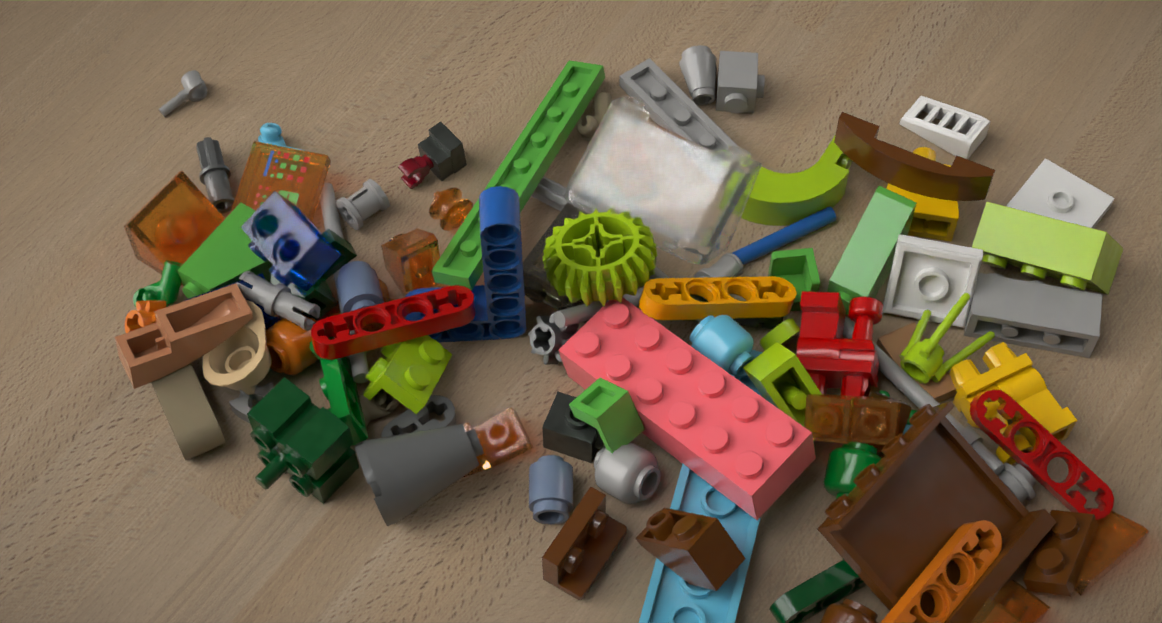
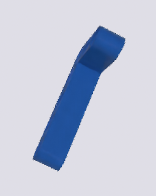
[405,186,526,343]

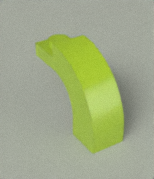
[724,136,853,226]

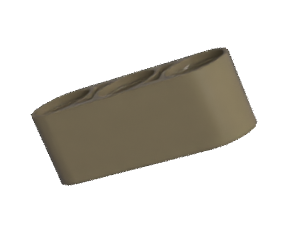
[151,363,226,461]

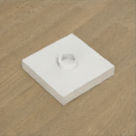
[1007,158,1114,229]
[883,234,983,328]

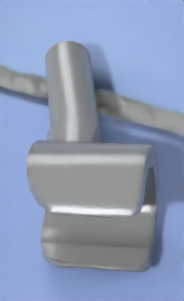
[158,70,207,117]

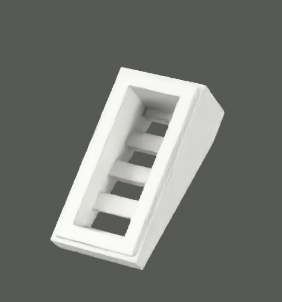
[899,96,991,159]

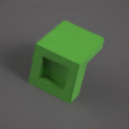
[768,248,820,311]
[569,378,645,454]

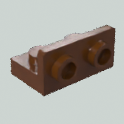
[542,487,627,600]

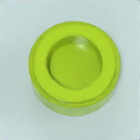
[759,318,800,351]

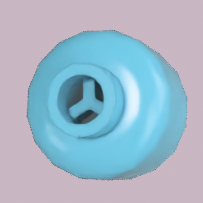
[689,315,754,376]

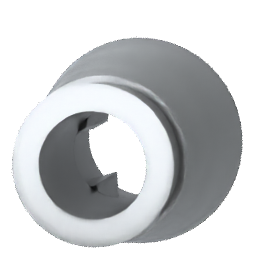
[679,45,717,106]

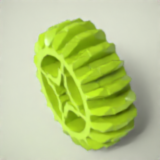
[542,207,658,307]

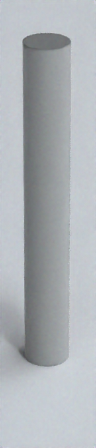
[554,288,643,328]

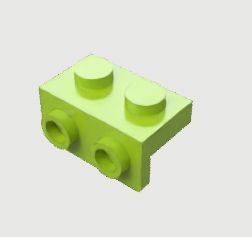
[363,335,453,414]

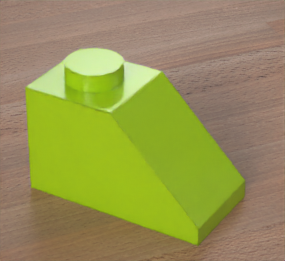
[742,342,840,442]

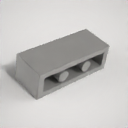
[964,273,1103,358]

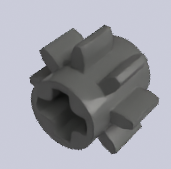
[528,313,579,365]

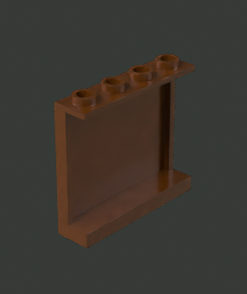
[817,401,1056,623]

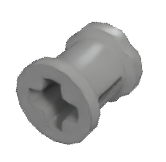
[336,179,390,230]

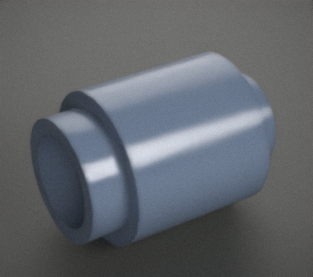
[336,261,384,313]
[529,455,573,525]

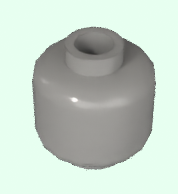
[594,442,661,504]

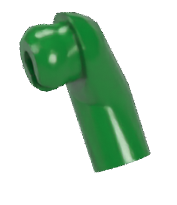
[133,260,183,307]

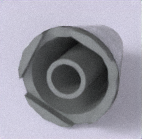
[355,424,484,526]

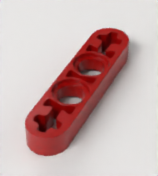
[311,285,476,360]
[970,389,1114,520]

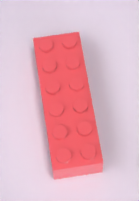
[558,297,816,520]

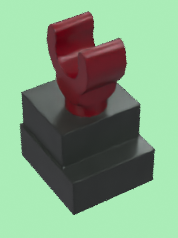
[398,121,467,189]

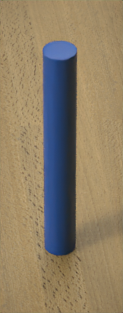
[732,206,837,265]

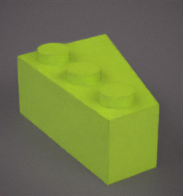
[971,202,1124,295]

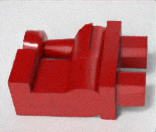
[796,291,884,408]

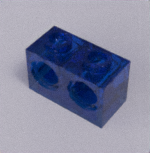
[241,191,341,292]

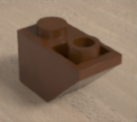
[635,508,746,591]

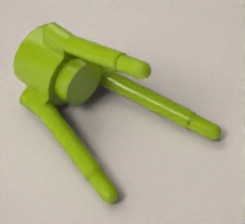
[899,293,995,384]

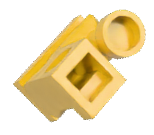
[949,342,1078,465]

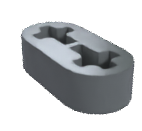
[381,395,456,438]

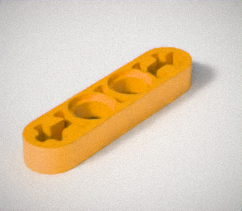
[639,276,797,320]

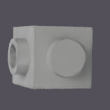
[716,51,765,113]

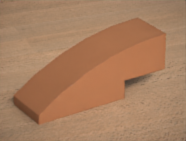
[115,283,253,389]

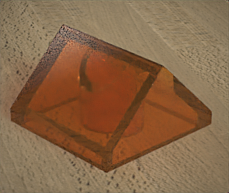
[124,171,225,286]

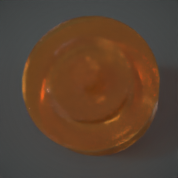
[429,187,473,231]

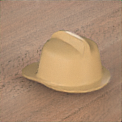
[203,300,271,395]

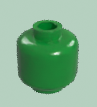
[823,441,882,499]

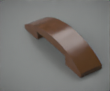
[834,112,995,201]

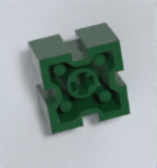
[247,377,359,504]

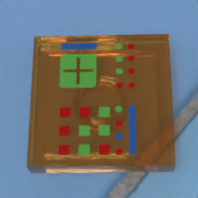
[230,141,331,233]

